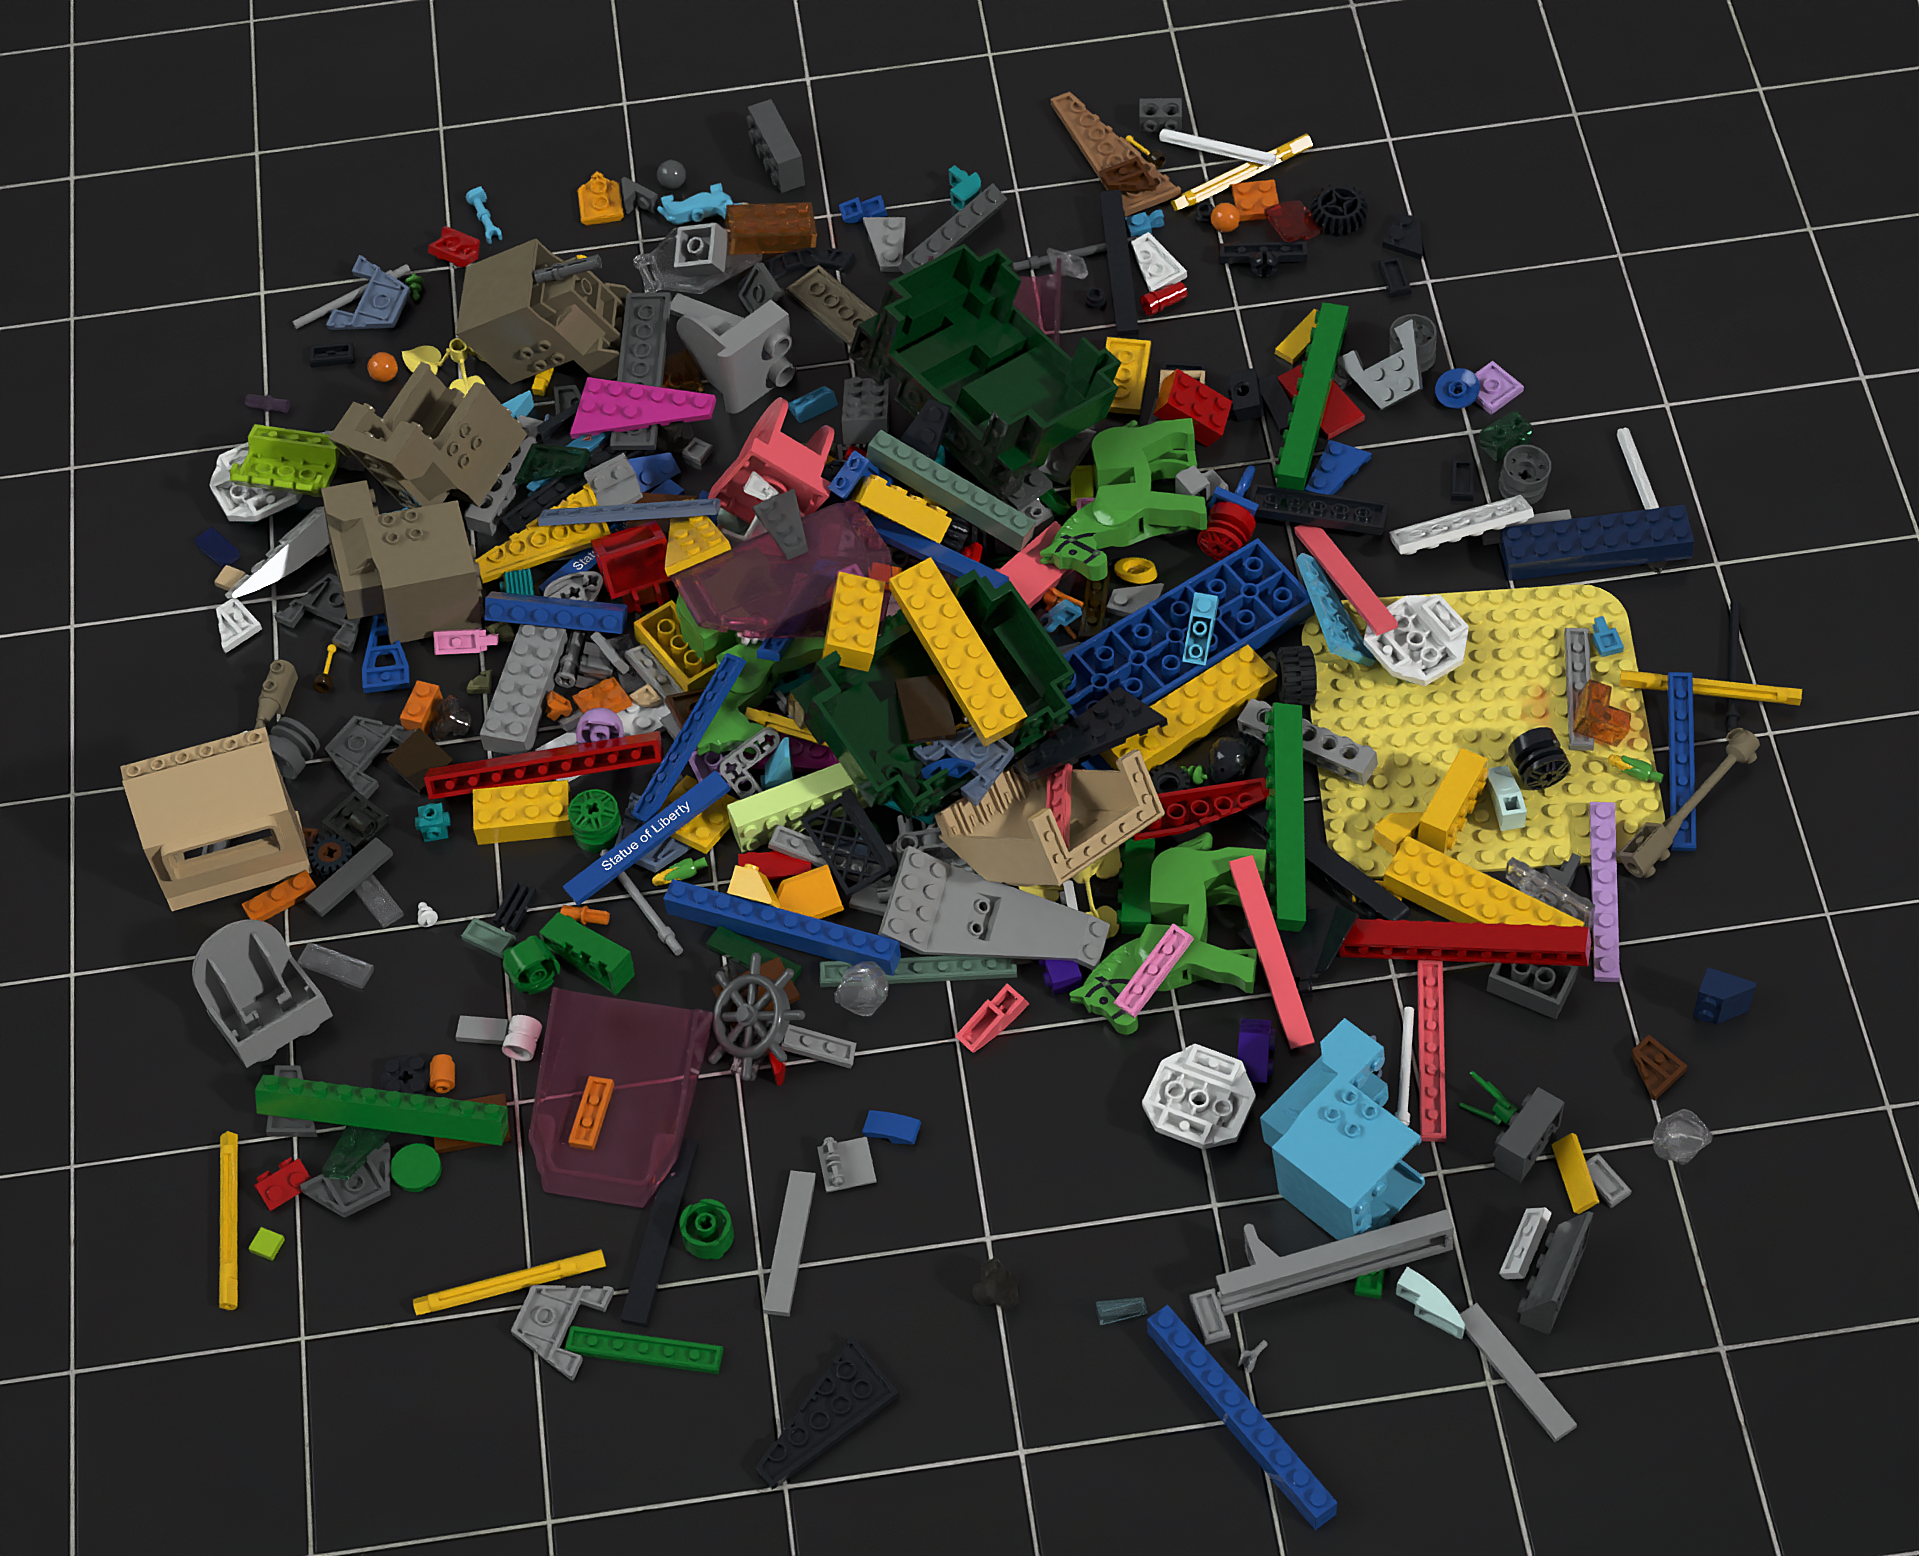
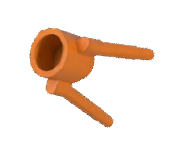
[1043,587,1084,640]

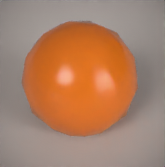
[1210,203,1240,233]
[367,352,398,382]

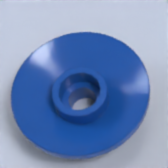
[1435,368,1480,409]

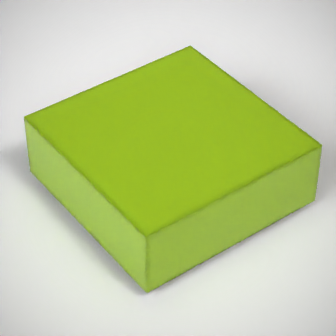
[248,1227,285,1261]

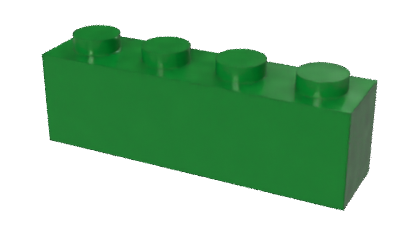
[1117,838,1155,934]

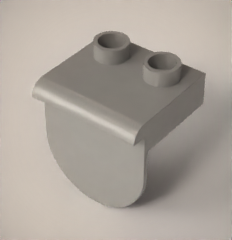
[677,300,796,413]
[192,919,333,1067]

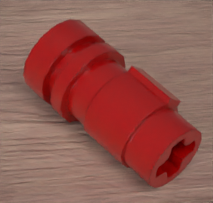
[1140,282,1187,316]

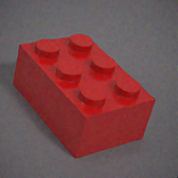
[1153,368,1232,447]

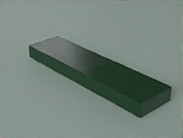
[706,925,802,983]

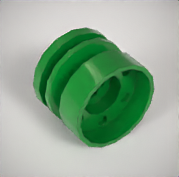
[568,789,622,853]

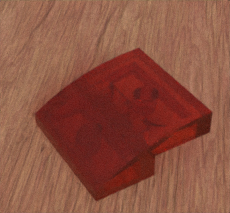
[1264,200,1323,242]

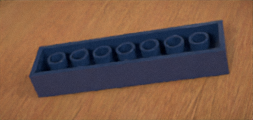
[1500,505,1694,581]

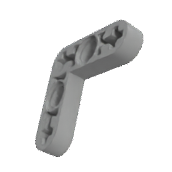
[720,727,780,799]

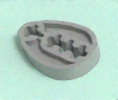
[543,571,603,602]

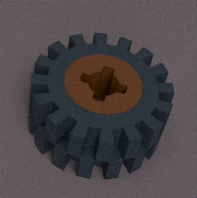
[308,834,354,880]

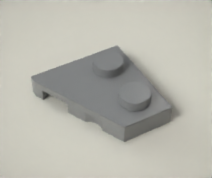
[1106,583,1164,617]

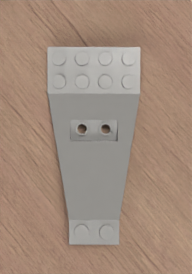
[878,846,1110,970]

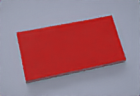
[1277,364,1365,440]

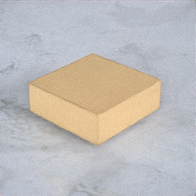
[214,565,246,591]

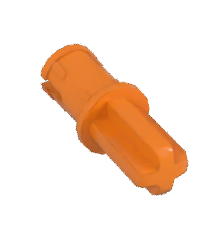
[560,905,610,925]

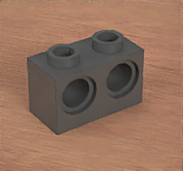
[1140,98,1182,132]

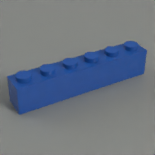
[485,591,628,634]

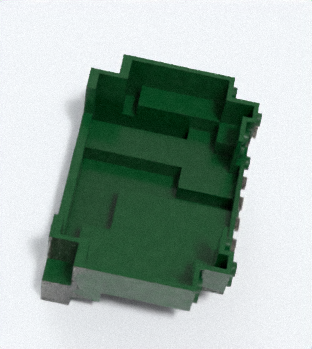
[848,244,1121,501]
[785,569,1075,819]

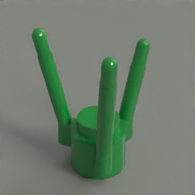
[1459,1071,1519,1125]

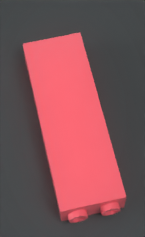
[998,521,1074,608]

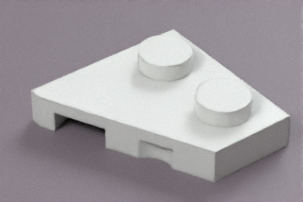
[216,598,262,653]

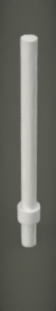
[1395,1007,1414,1126]

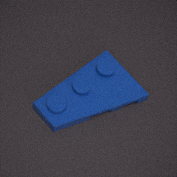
[1305,440,1372,495]
[601,452,681,492]

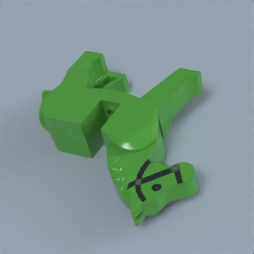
[1040,418,1207,581]
[1069,832,1267,1035]

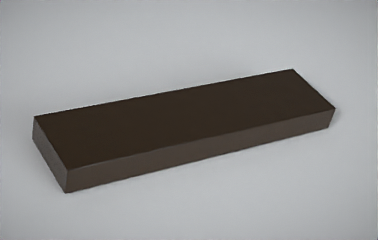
[1078,570,1111,643]

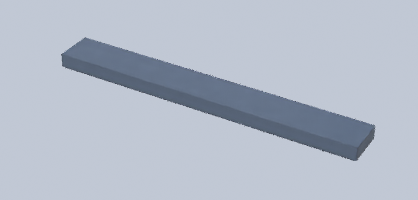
[538,498,721,526]

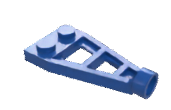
[362,613,411,693]

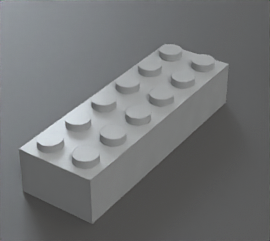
[480,624,568,755]

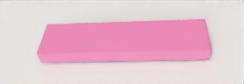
[1114,924,1194,1018]

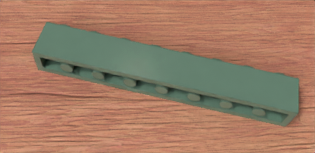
[866,430,1036,552]

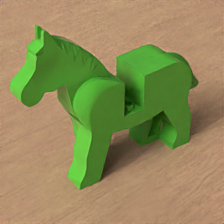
[676,548,826,755]

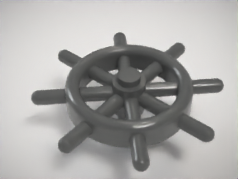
[698,952,805,1081]

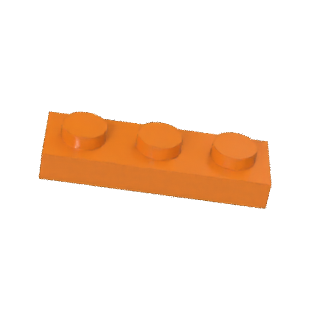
[242,870,317,921]
[568,1076,615,1151]

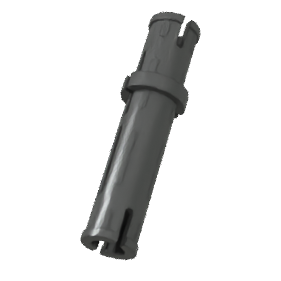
[534,254,602,284]

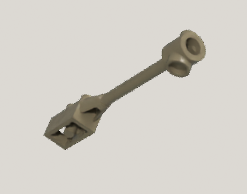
[254,660,298,730]
[1617,728,1760,878]

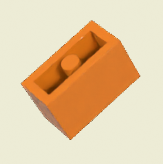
[400,680,443,736]

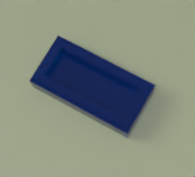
[194,527,241,569]

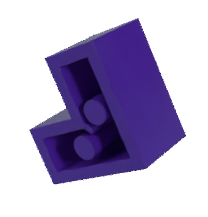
[1238,1018,1276,1083]

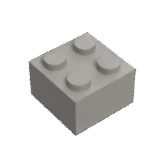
[674,223,728,277]

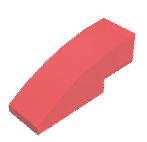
[955,984,1029,1053]

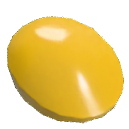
[1114,557,1158,585]

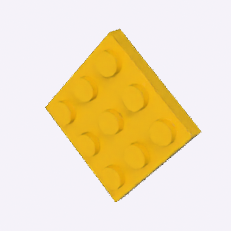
[656,775,739,854]

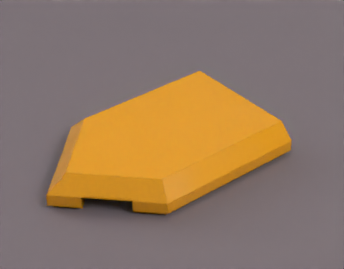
[578,171,624,225]
[776,864,844,919]

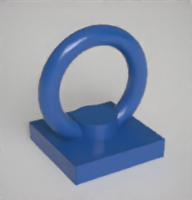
[1207,465,1259,517]

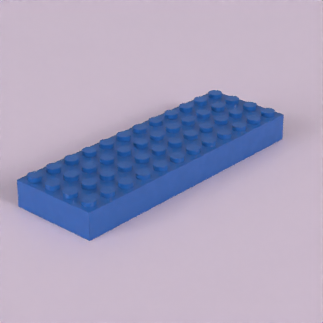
[1062,538,1314,723]

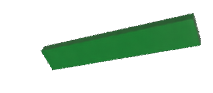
[565,1326,724,1374]

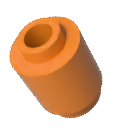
[430,1054,455,1093]

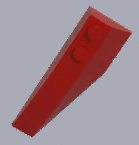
[1131,777,1269,841]

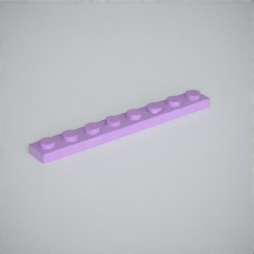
[1589,802,1620,982]

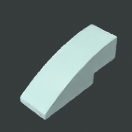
[1396,1267,1465,1339]

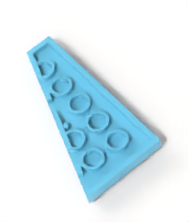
[1296,553,1377,667]

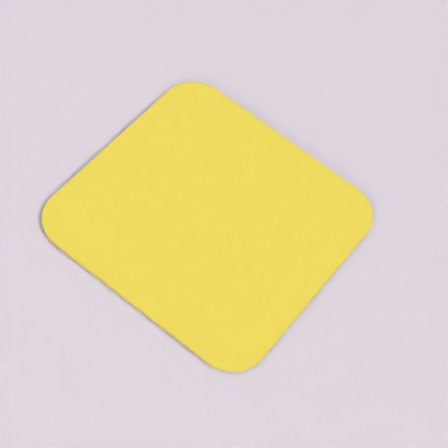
[1302,584,1665,879]

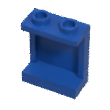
[828,450,895,518]

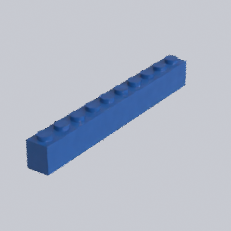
[663,879,901,976]
[1147,1305,1337,1530]

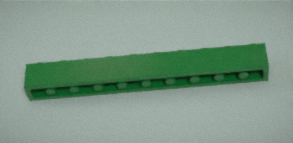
[1273,302,1349,491]
[1265,702,1306,932]
[255,1075,508,1146]

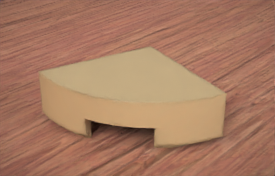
[629,684,662,707]

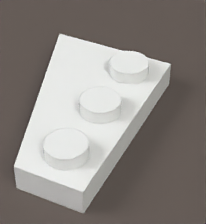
[1131,232,1187,292]

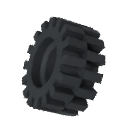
[1150,764,1190,794]

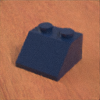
[1693,967,1757,1024]

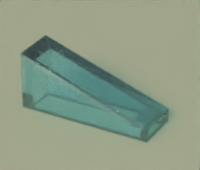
[1096,1297,1147,1325]

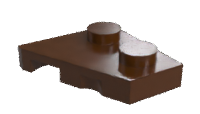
[1099,157,1156,191]
[1631,1035,1688,1101]

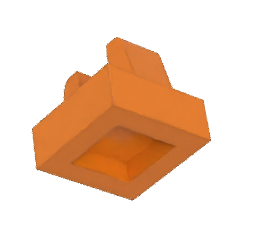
[545,690,573,721]

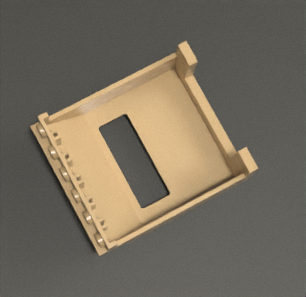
[120,727,313,911]
[934,749,1165,887]

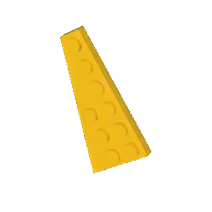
[475,483,611,583]
[664,499,731,577]

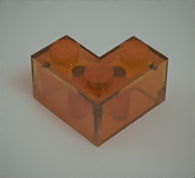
[1573,679,1631,747]

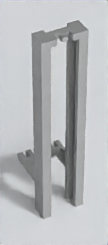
[1216,1209,1454,1316]

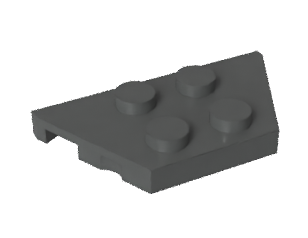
[300,1142,391,1218]

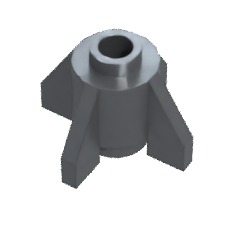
[575,641,614,688]

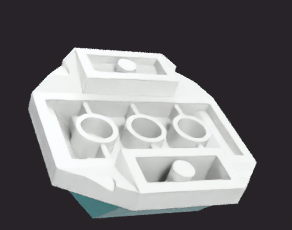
[209,442,303,525]
[1364,595,1469,686]
[1142,1044,1256,1149]

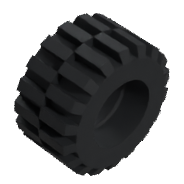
[1276,645,1317,705]

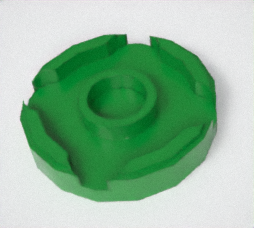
[390,1143,442,1192]

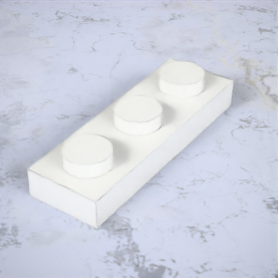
[1499,1207,1552,1279]

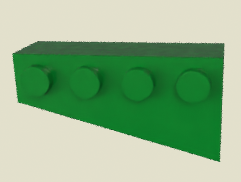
[539,912,635,995]

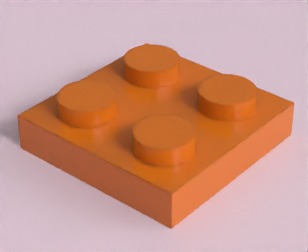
[1232,180,1280,221]
[572,676,633,714]

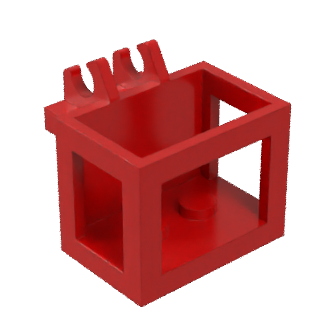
[590,520,678,614]

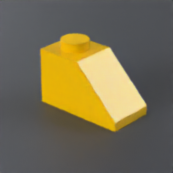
[1373,812,1424,856]
[727,864,781,908]

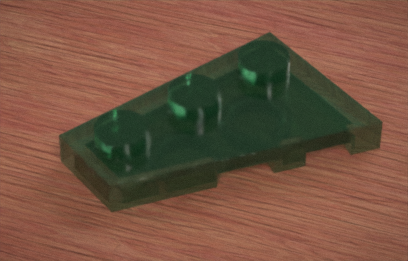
[515,443,591,484]
[322,1125,396,1180]

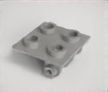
[817,1137,876,1192]

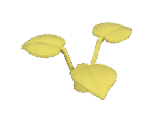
[402,338,485,398]
[1018,846,1122,938]

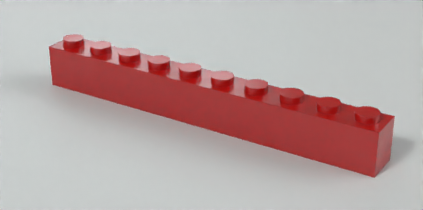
[424,731,664,800]
[1339,918,1591,966]

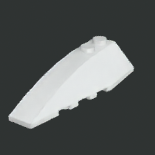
[225,507,329,599]

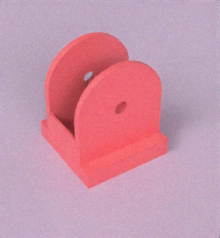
[708,397,834,525]

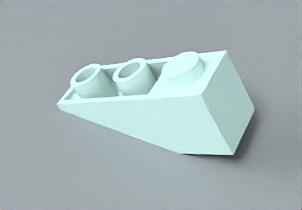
[1486,765,1527,831]

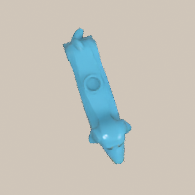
[657,183,751,225]

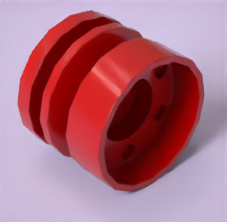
[1197,502,1256,561]

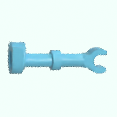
[466,186,502,244]

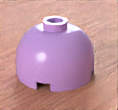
[576,708,624,744]

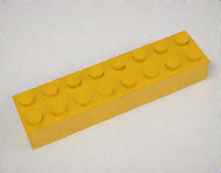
[889,557,1028,747]
[1100,644,1278,773]
[1382,836,1584,927]

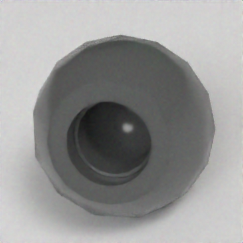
[657,159,686,189]

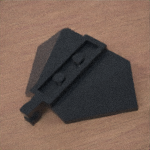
[1238,905,1359,998]

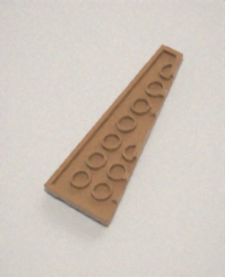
[1051,92,1181,217]

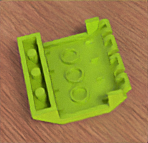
[229,424,340,497]

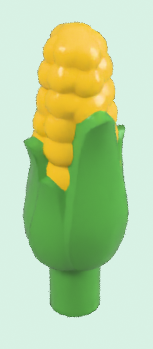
[1608,754,1664,783]
[652,857,708,886]

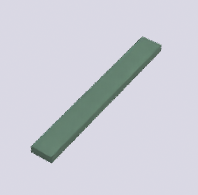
[820,955,1017,987]

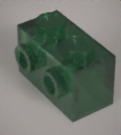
[1479,409,1533,462]

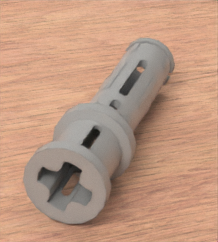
[555,629,586,688]

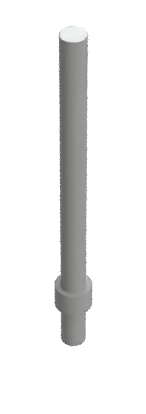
[292,264,411,329]
[600,849,683,955]

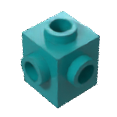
[415,803,451,842]

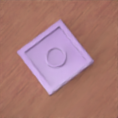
[1475,361,1524,415]

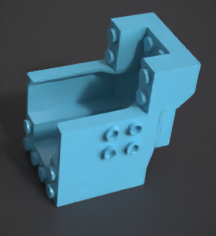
[1260,1018,1425,1241]

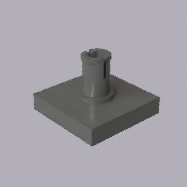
[738,262,785,314]

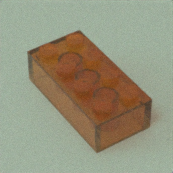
[725,202,817,254]

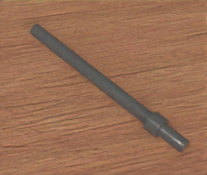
[1012,236,1138,272]

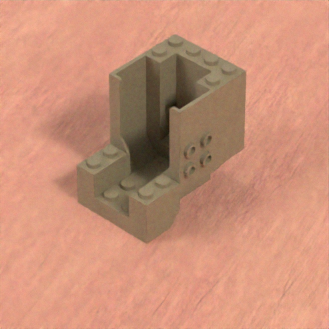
[456,238,632,384]
[328,361,528,509]
[321,480,485,645]

